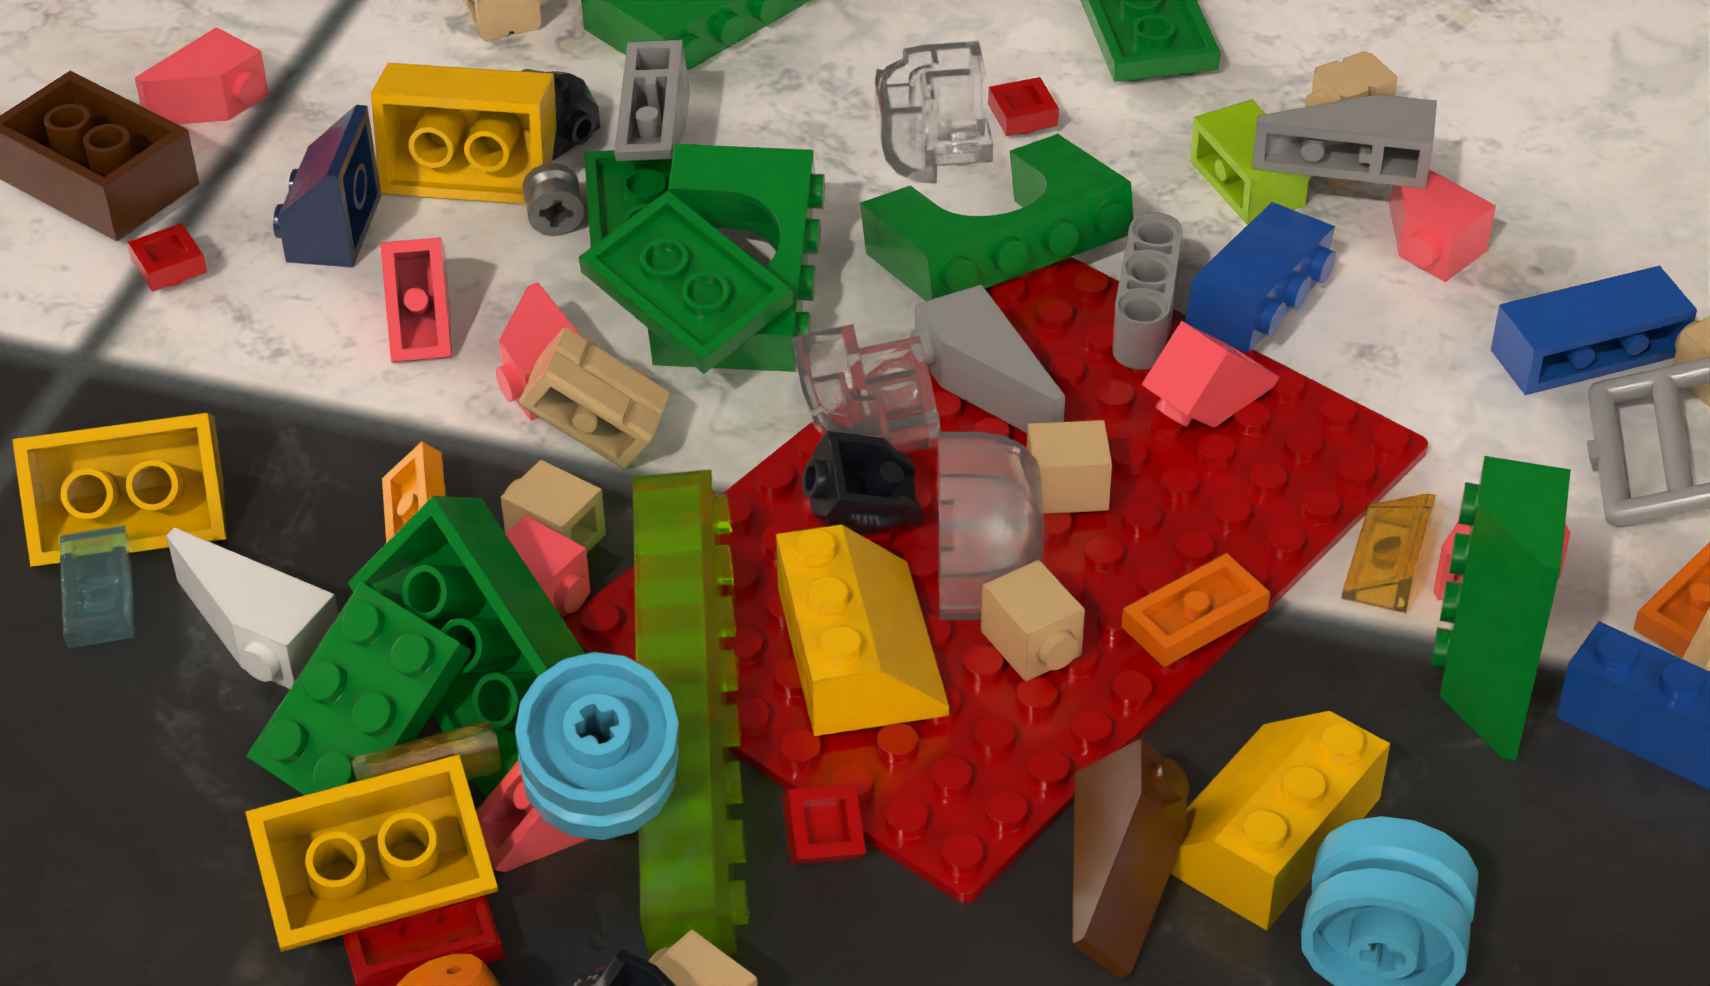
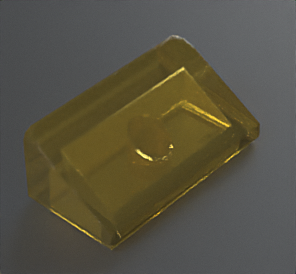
[1341,493,1436,613]
[351,721,501,781]

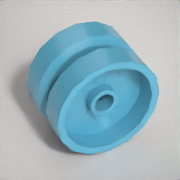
[515,652,679,840]
[1301,816,1478,986]

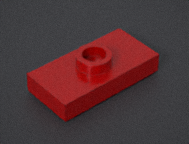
[342,895,504,986]

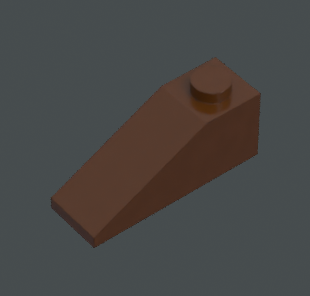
[1072,738,1189,979]

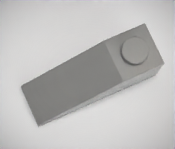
[614,40,690,161]
[1252,94,1437,189]
[909,285,1065,433]

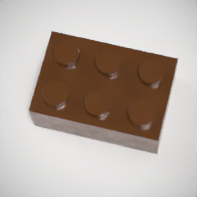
[0,70,199,242]

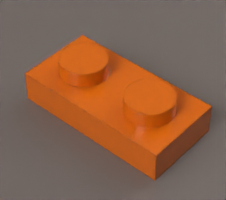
[1633,542,1710,658]
[1122,553,1270,667]

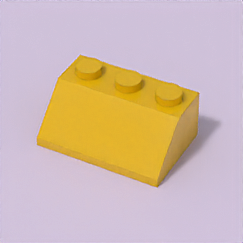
[371,62,556,204]
[12,413,227,567]
[776,525,949,736]
[1170,711,1390,931]
[245,754,498,952]

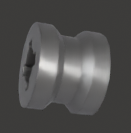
[522,163,585,236]

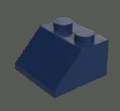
[273,105,381,268]

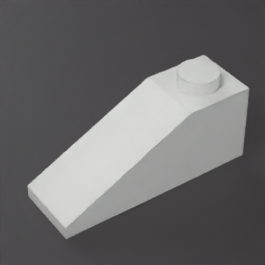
[166,527,338,689]

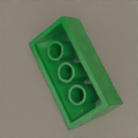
[1431,456,1571,761]
[348,496,585,798]

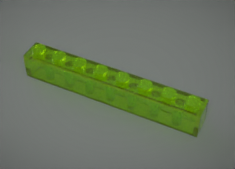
[633,469,749,959]

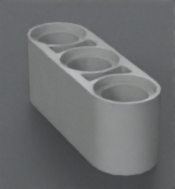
[1112,212,1183,369]

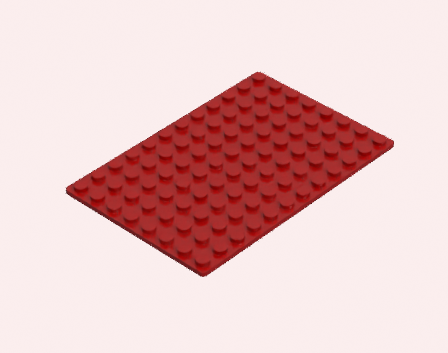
[564,257,1428,903]

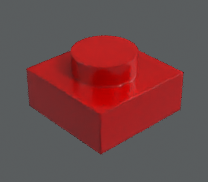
[988,77,1059,136]
[127,223,207,292]
[782,784,866,866]

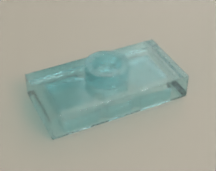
[60,525,135,648]

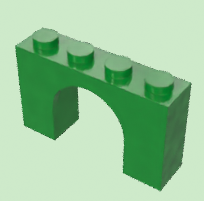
[581,0,811,71]
[860,134,1134,301]
[648,144,825,372]

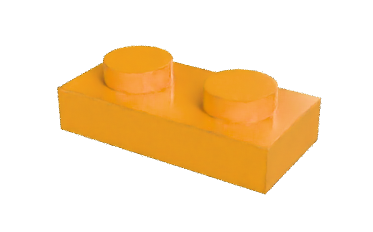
[382,441,446,543]

